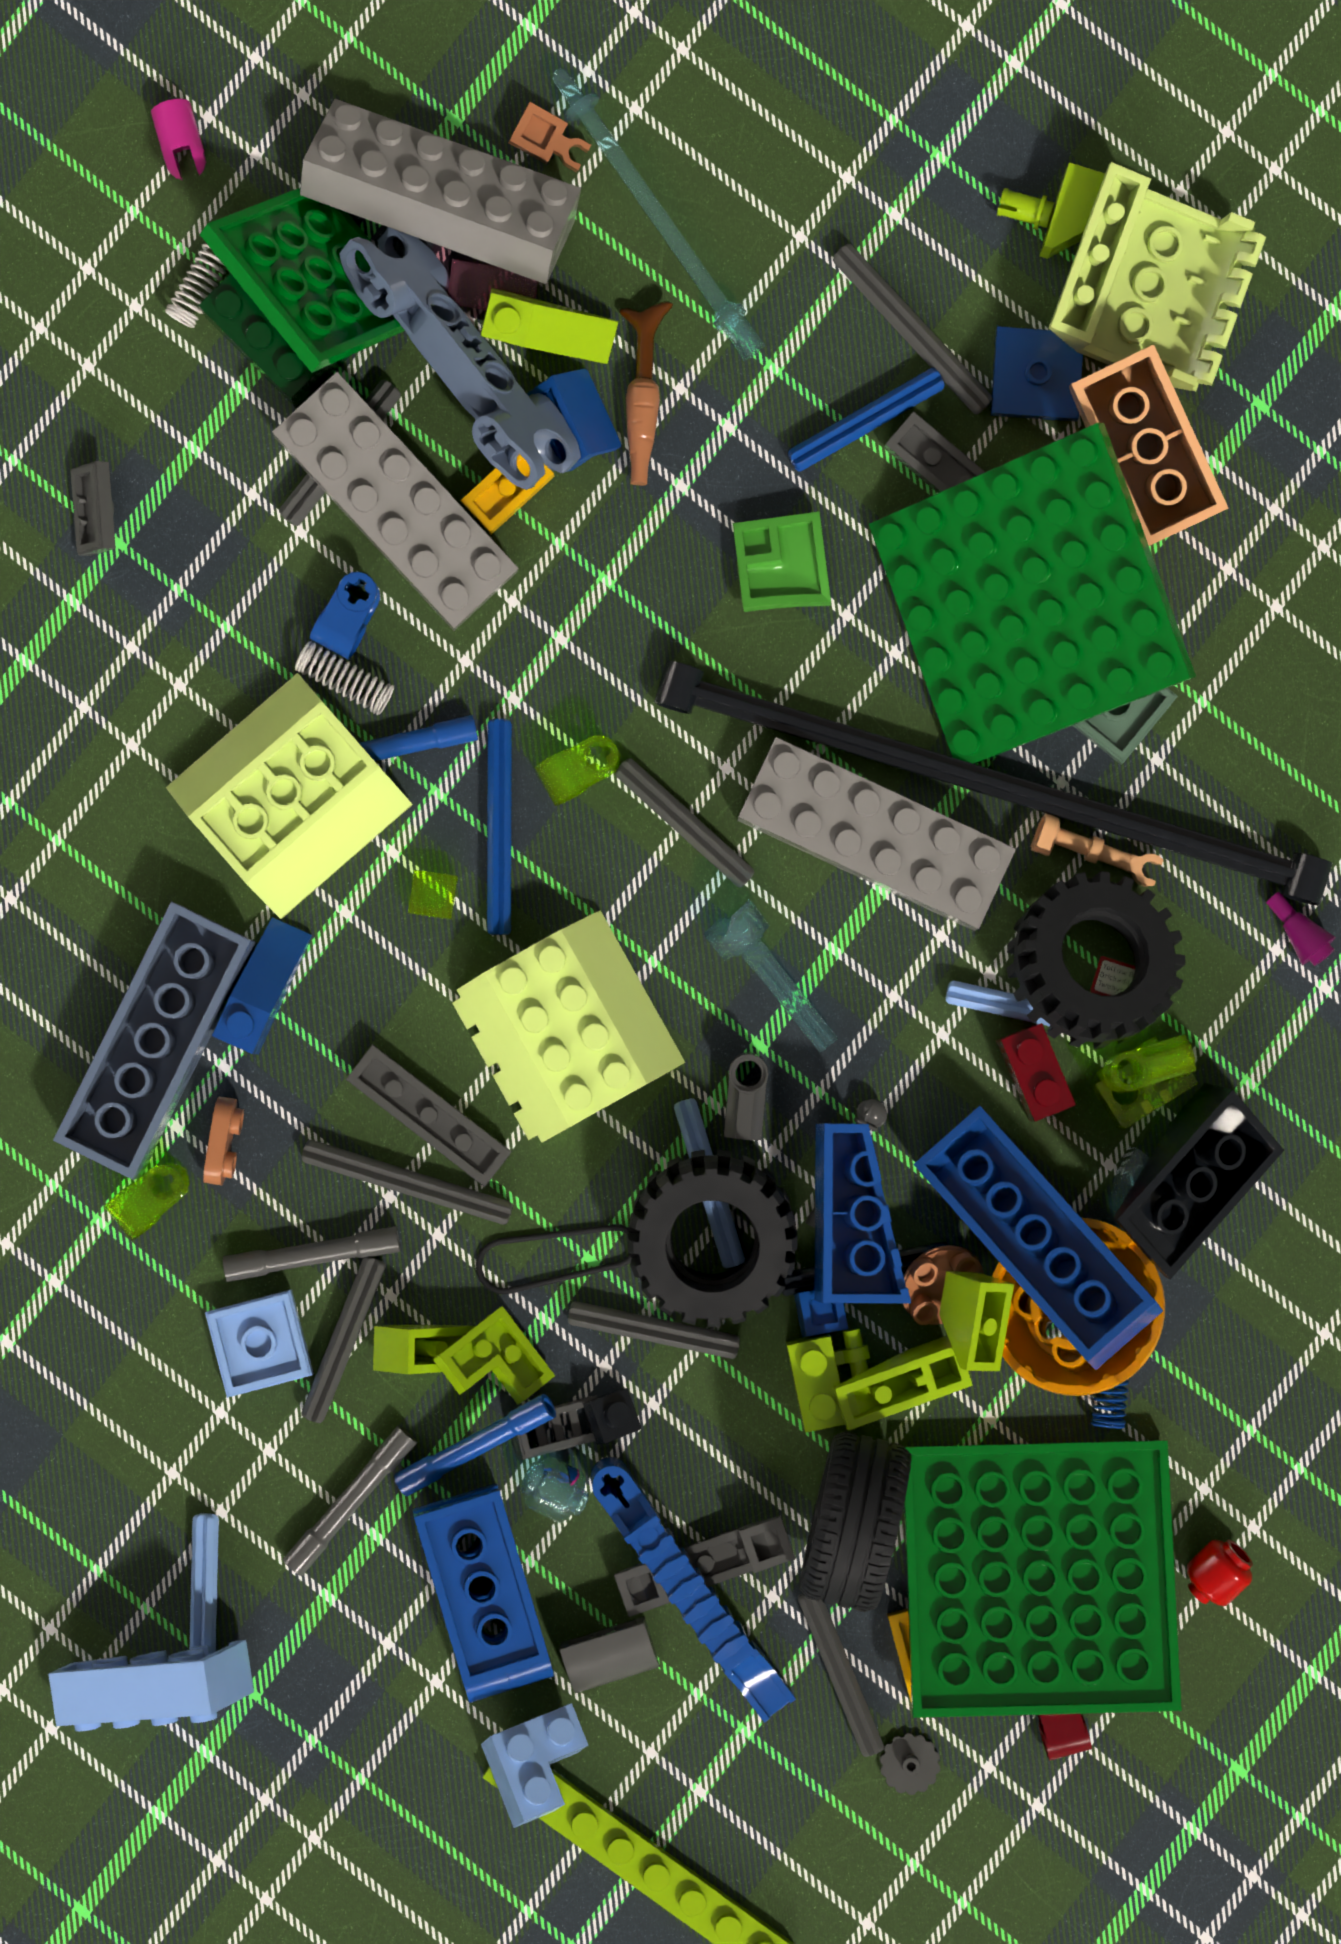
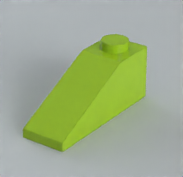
[481,287,619,364]
[833,1336,973,1430]

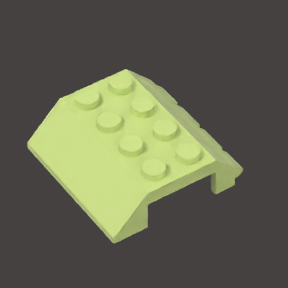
[1048,162,1266,392]
[452,910,686,1143]

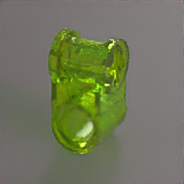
[534,735,621,806]
[104,1163,190,1241]

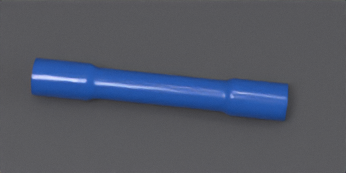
[359,715,478,761]
[395,1394,556,1496]

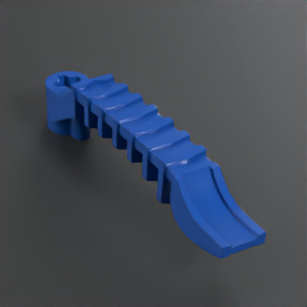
[590,1457,796,1723]

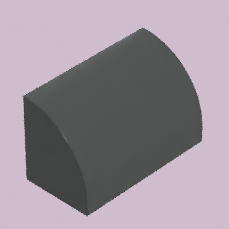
[560,1616,660,1693]

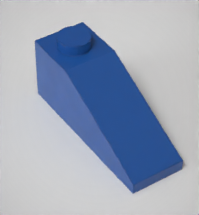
[212,917,313,1055]

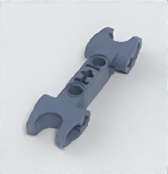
[339,227,581,490]

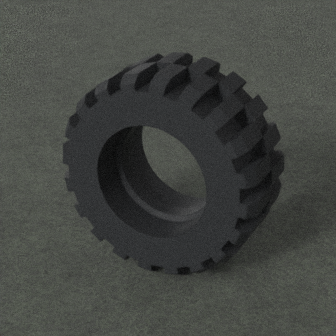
[628,1149,797,1327]

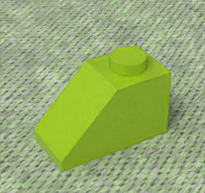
[1039,162,1105,259]
[939,1271,1014,1371]
[373,1324,475,1374]

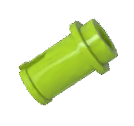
[997,188,1055,230]

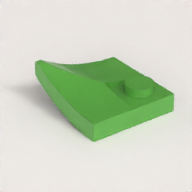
[733,511,832,612]

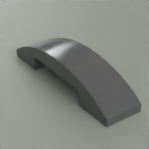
[614,1516,796,1617]

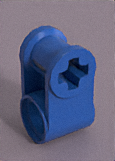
[310,572,380,660]

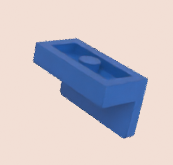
[527,369,622,472]

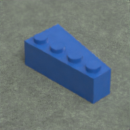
[814,1123,911,1303]

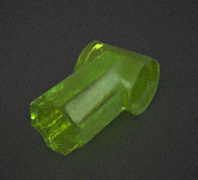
[1102,1034,1196,1093]

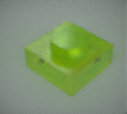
[408,870,459,920]

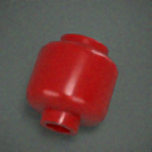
[1187,1539,1253,1606]

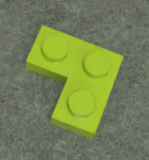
[433,1306,555,1405]

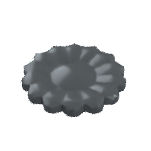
[880,1732,941,1795]

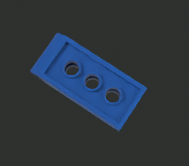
[413,1483,554,1703]

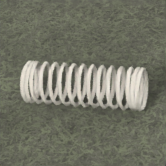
[165,244,226,328]
[295,641,394,715]

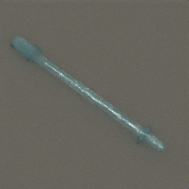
[553,69,766,361]

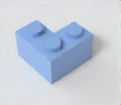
[481,1703,588,1828]

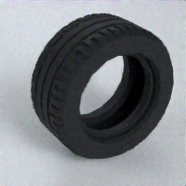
[799,1431,911,1612]

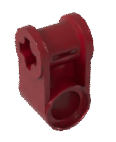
[1038,1714,1092,1761]

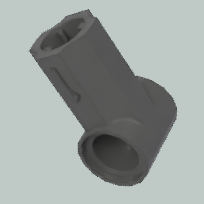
[723,1052,768,1140]

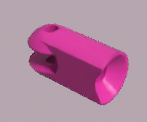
[151,99,206,181]

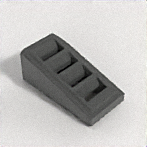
[512,1395,597,1460]

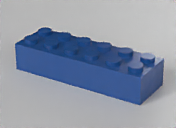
[914,1106,1163,1370]

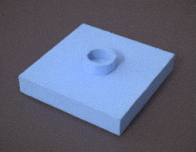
[205,1289,314,1398]

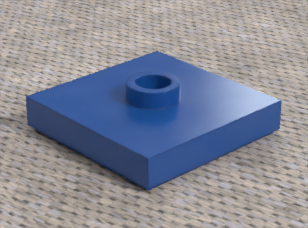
[990,327,1083,422]

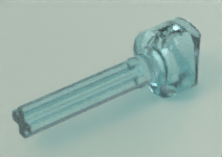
[704,900,838,1052]

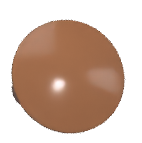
[903,1245,984,1325]

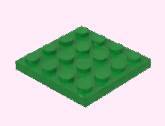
[199,187,405,373]

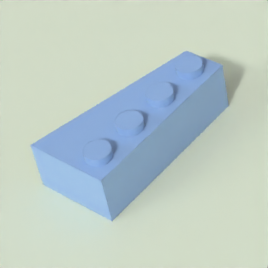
[48,1640,254,1732]

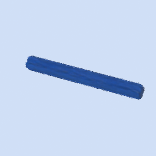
[487,719,512,935]

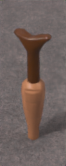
[619,301,673,486]

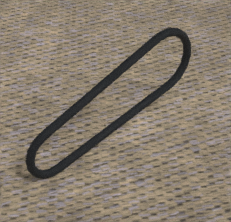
[476,1224,631,1294]

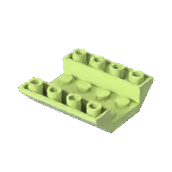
[166,673,413,919]

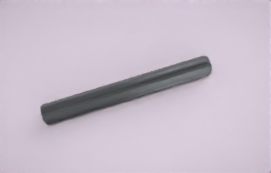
[833,243,993,415]
[302,1140,513,1225]

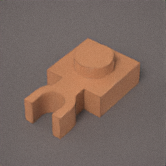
[508,102,591,172]

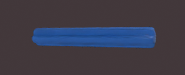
[788,368,945,471]

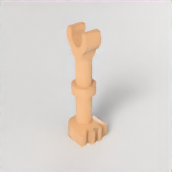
[1030,813,1163,887]

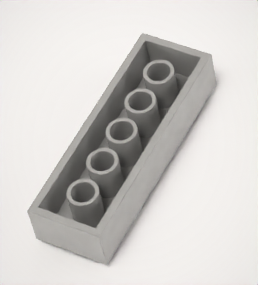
[300,99,581,284]
[272,372,519,631]
[738,737,1016,931]

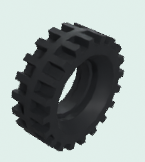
[1007,871,1186,1049]

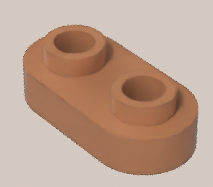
[203,1096,244,1186]

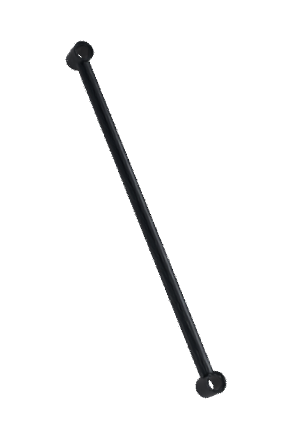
[654,660,1333,906]

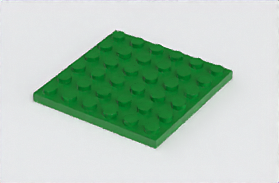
[869,423,1196,764]
[904,1440,1182,1718]

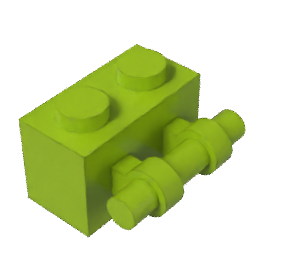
[785,1328,870,1433]

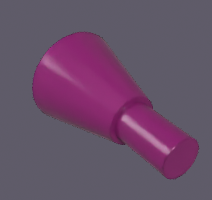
[1266,892,1336,966]

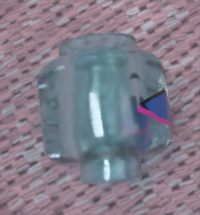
[520,1457,589,1523]

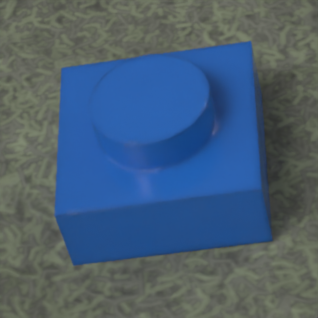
[794,1290,848,1338]

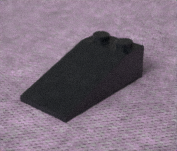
[1113,1083,1284,1280]

